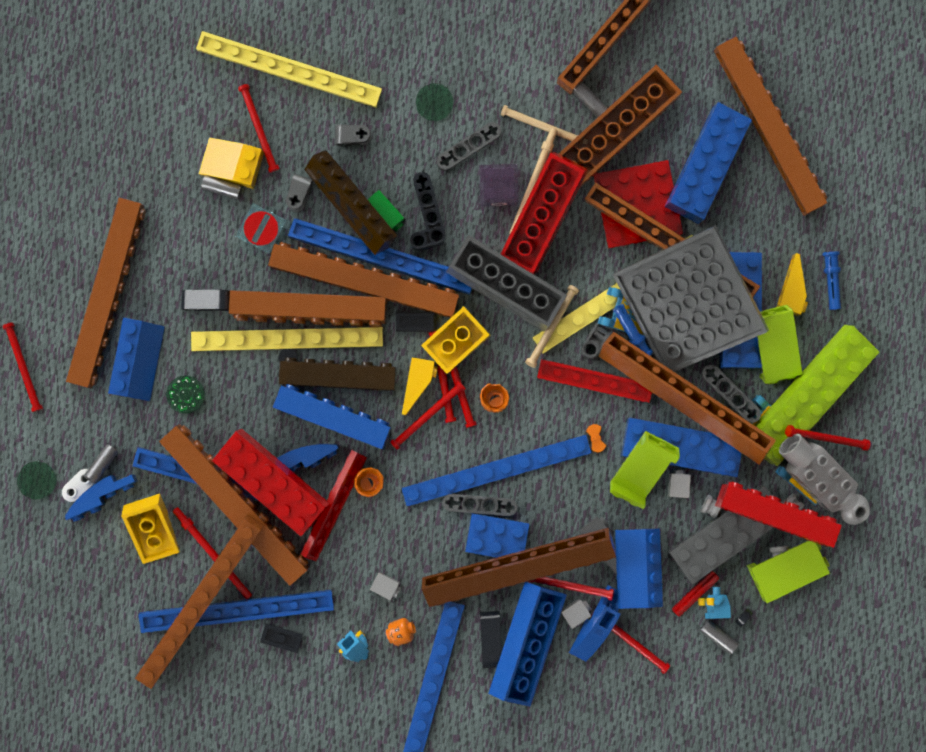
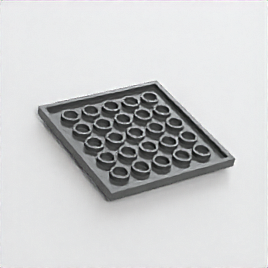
[612,225,769,372]

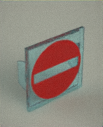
[235,203,287,254]

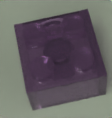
[479,164,519,207]

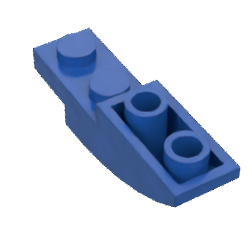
[277,443,339,471]
[65,475,138,522]
[569,585,621,662]

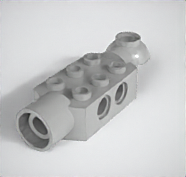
[779,434,870,525]

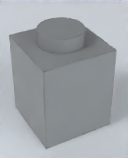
[668,470,691,498]
[370,572,401,600]
[561,598,592,629]

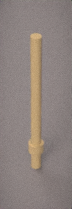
[509,128,558,234]

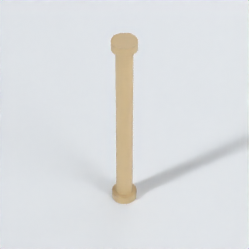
[501,105,588,144]
[525,285,579,368]

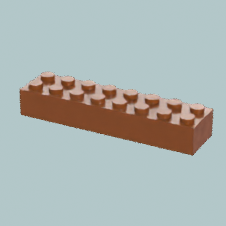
[559,65,682,189]
[229,290,387,327]

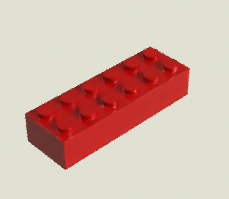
[501,152,588,274]
[212,428,330,536]
[715,482,842,548]

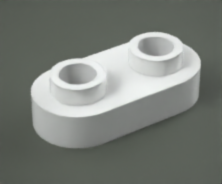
[62,469,94,502]

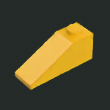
[777,253,808,316]
[402,357,438,416]

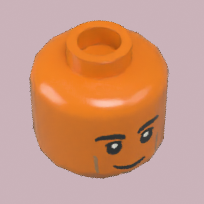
[386,618,416,646]

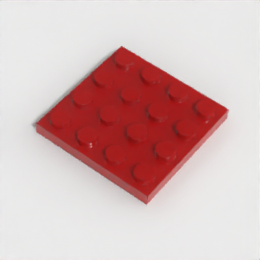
[594,160,683,249]

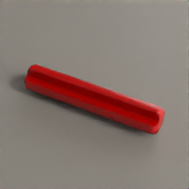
[672,571,719,616]

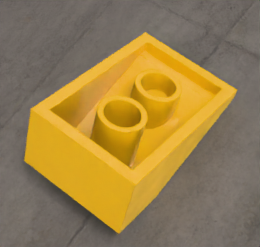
[199,138,264,189]
[421,306,491,374]
[121,494,180,564]

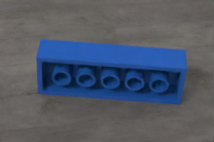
[664,102,752,224]
[720,252,762,369]
[273,384,392,450]
[621,418,742,477]
[488,582,567,707]

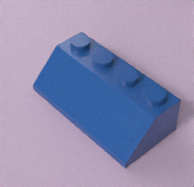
[108,318,165,401]
[615,529,663,609]

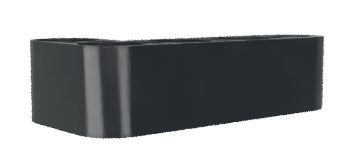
[410,172,446,251]

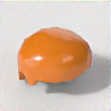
[480,383,509,413]
[354,467,384,497]

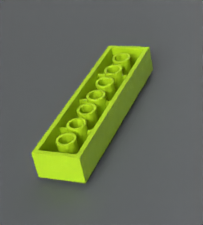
[754,325,879,466]

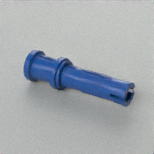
[822,251,841,310]
[613,304,653,356]

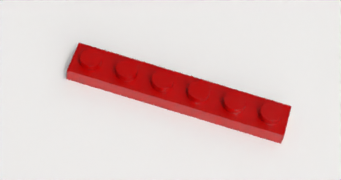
[537,359,652,403]
[300,450,367,561]

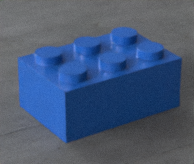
[465,513,529,558]

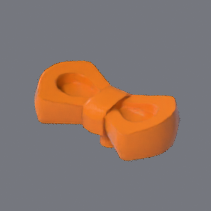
[586,424,606,453]

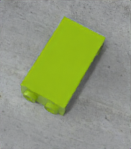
[757,305,802,384]
[610,431,680,509]
[747,540,830,603]

